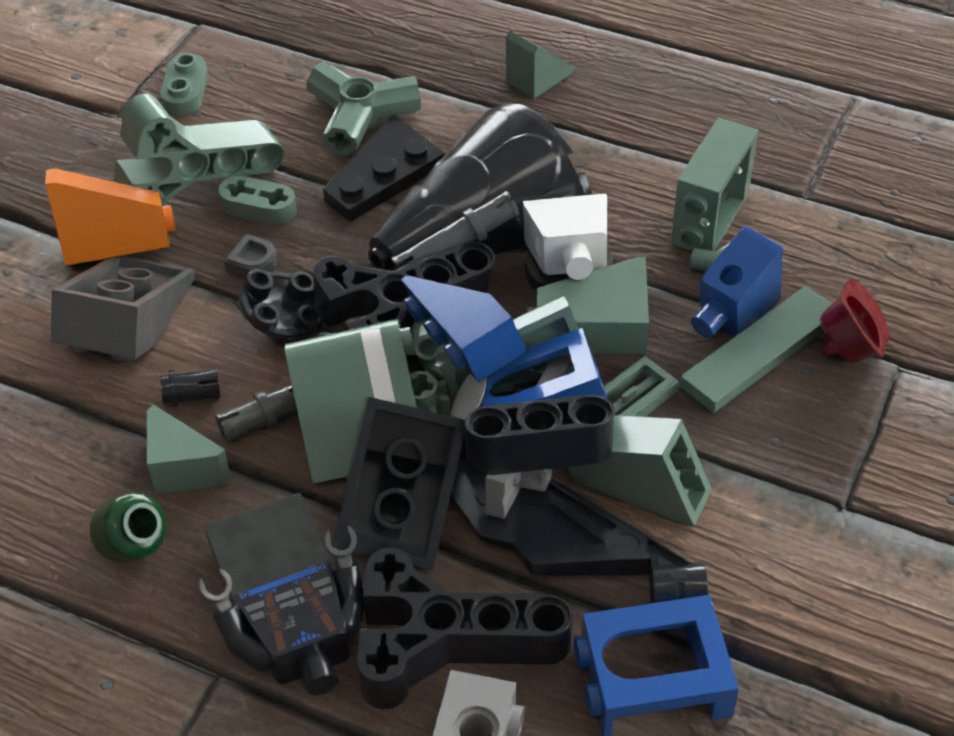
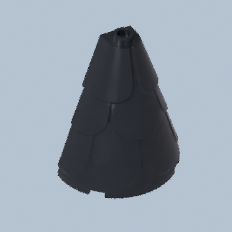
[368,102,592,271]

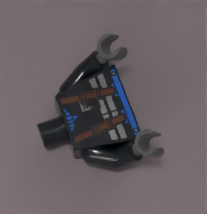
[197,526,364,695]

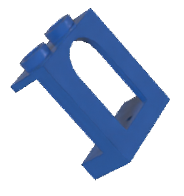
[479,328,608,408]
[574,595,739,736]

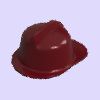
[820,279,889,363]

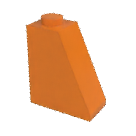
[45,169,176,266]

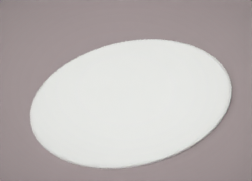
[450,374,487,419]

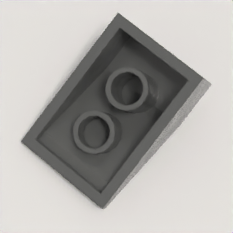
[51,255,196,361]

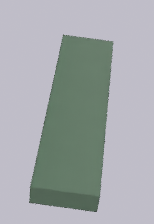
[680,286,832,413]

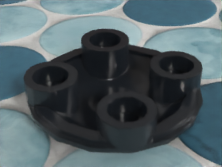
[238,269,324,341]

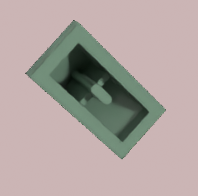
[506,31,575,99]
[147,405,231,494]

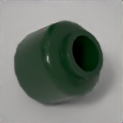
[90,493,167,563]

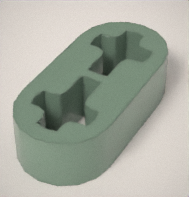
[218,176,297,225]

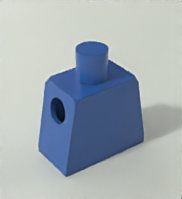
[691,226,783,338]

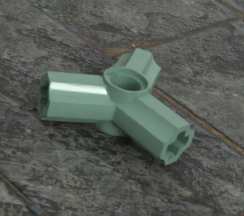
[306,62,421,156]

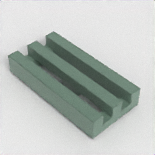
[604,356,679,417]

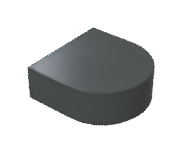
[224,233,277,278]

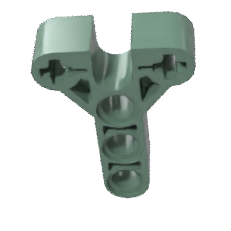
[113,94,285,206]

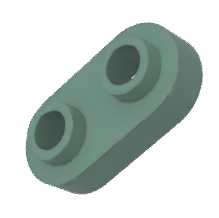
[160,53,208,116]

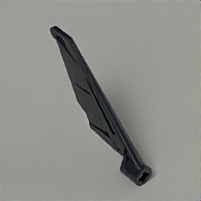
[450,436,708,604]

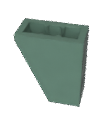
[528,257,649,354]
[567,415,712,526]

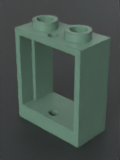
[671,117,759,251]

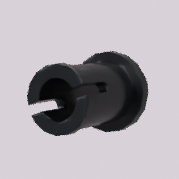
[160,368,220,407]

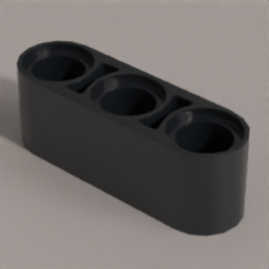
[465,395,614,475]

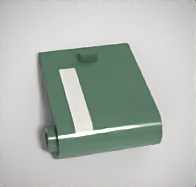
[285,319,417,484]

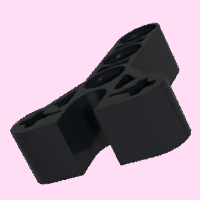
[312,241,495,331]
[357,547,573,710]

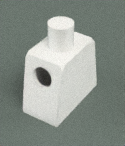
[523,194,607,280]

